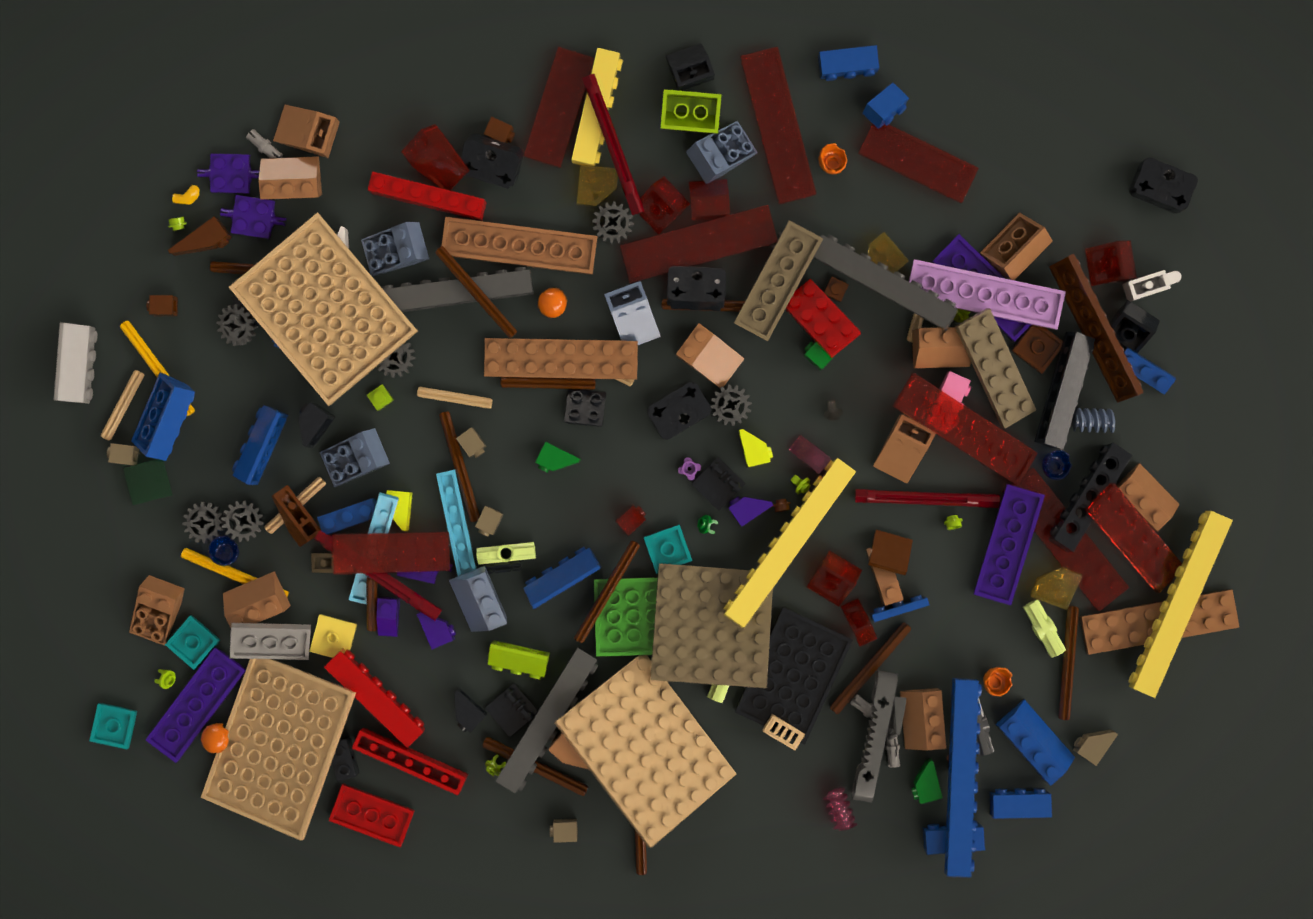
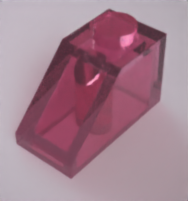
[788,435,831,474]

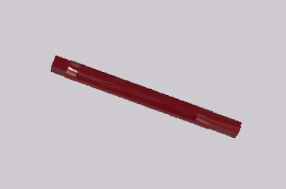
[582,74,645,215]
[855,489,1000,508]
[314,530,442,621]

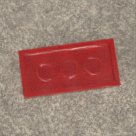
[786,279,861,358]
[329,783,415,848]

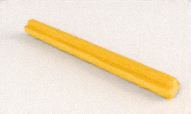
[120,321,195,416]
[181,548,289,597]

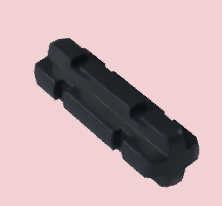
[484,560,522,574]

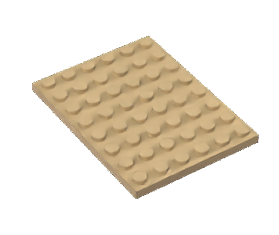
[229,212,418,406]
[554,655,736,848]
[201,659,356,840]

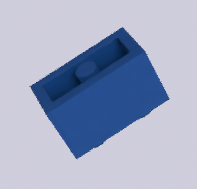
[862,83,909,129]

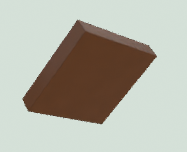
[1011,325,1063,374]
[868,530,913,575]

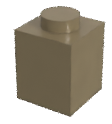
[456,427,487,458]
[107,443,139,465]
[475,506,504,537]
[550,819,578,843]

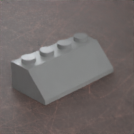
[54,323,98,404]

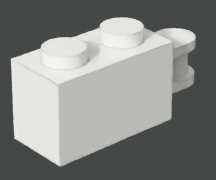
[1122,270,1181,302]

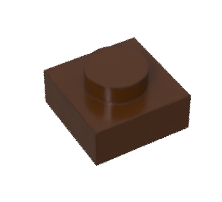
[824,277,849,302]

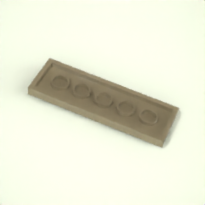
[734,220,823,341]
[955,308,1036,429]

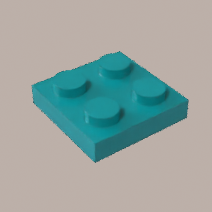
[643,525,692,574]
[165,615,220,670]
[89,703,137,749]

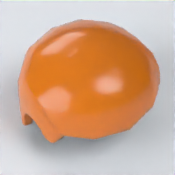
[818,143,847,175]
[538,288,567,318]
[983,667,1013,696]
[201,723,229,753]

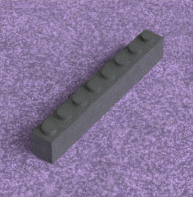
[813,234,958,331]
[382,267,534,312]
[496,648,599,793]

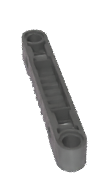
[852,670,898,803]

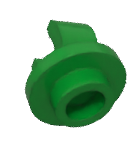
[697,515,718,534]

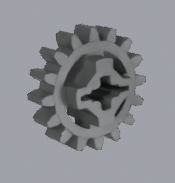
[592,202,634,244]
[216,304,258,346]
[378,343,416,378]
[711,385,752,426]
[220,501,263,543]
[182,502,225,544]

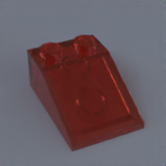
[401,124,470,191]

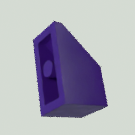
[728,496,773,527]
[376,597,400,637]
[417,612,456,649]

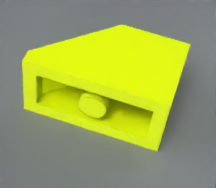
[738,429,773,468]
[386,490,412,531]

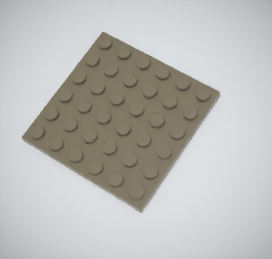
[650,564,773,688]

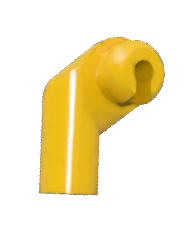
[172,185,200,205]

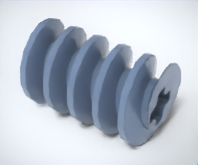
[1072,408,1115,433]

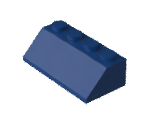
[131,373,195,461]
[232,405,289,485]
[523,547,601,609]
[995,699,1075,786]

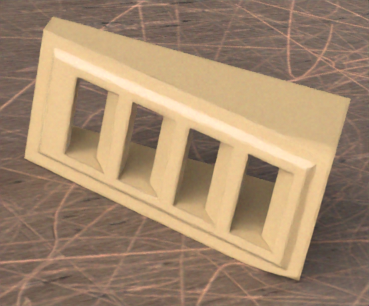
[762,714,805,750]

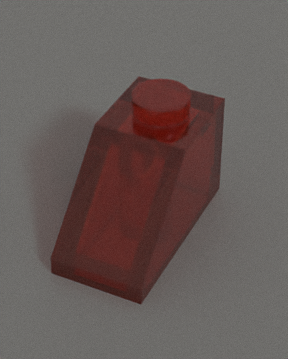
[616,505,646,536]
[841,599,877,647]

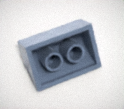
[449,566,507,632]

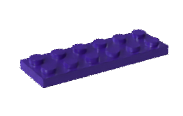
[931,234,1031,342]
[973,484,1045,605]
[146,647,246,763]

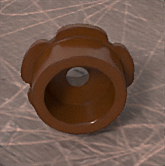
[772,499,791,512]

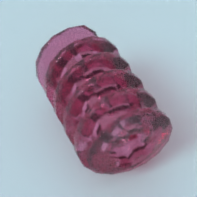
[823,787,857,831]

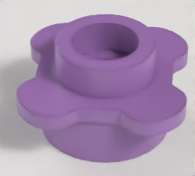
[678,457,701,480]

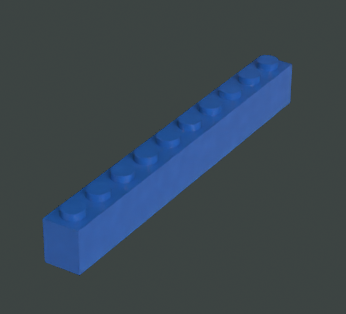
[944,678,982,877]

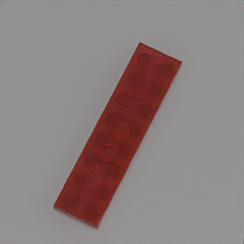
[740,46,816,205]
[620,205,778,283]
[893,373,1038,486]
[1002,468,1130,611]

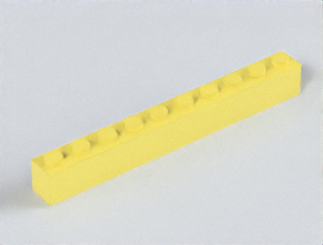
[723,458,856,628]
[1129,511,1233,698]

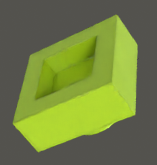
[367,384,394,411]

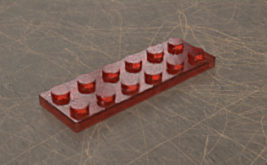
[524,47,595,168]
[858,124,979,203]
[1086,483,1182,593]
[332,532,450,574]

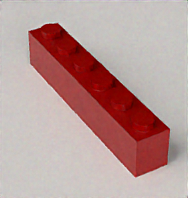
[368,171,486,221]
[324,648,425,748]
[352,727,468,795]

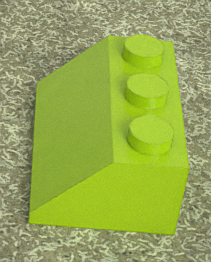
[660,89,722,134]
[488,640,550,679]

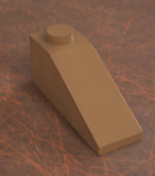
[866,548,903,606]

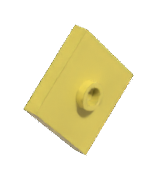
[309,614,357,658]

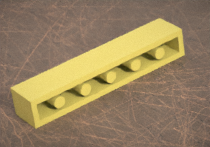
[571,48,623,168]

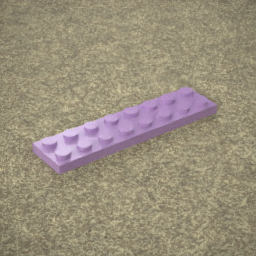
[909,259,1066,330]

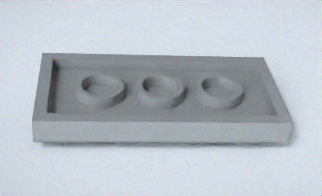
[230,623,311,660]

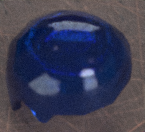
[1042,450,1072,480]
[208,536,240,567]

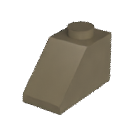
[311,553,353,573]
[1073,730,1118,766]

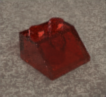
[639,176,690,235]
[689,179,730,220]
[1085,240,1137,286]
[807,550,862,606]

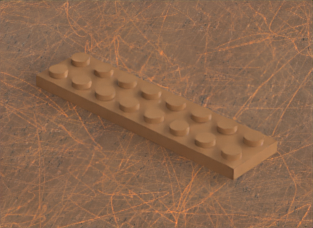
[442,217,598,275]
[484,338,638,380]
[1080,589,1239,655]

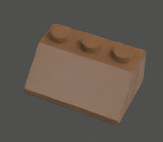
[259,156,322,200]
[980,212,1053,280]
[912,327,971,369]
[1112,463,1180,531]
[223,571,291,628]
[900,688,946,750]

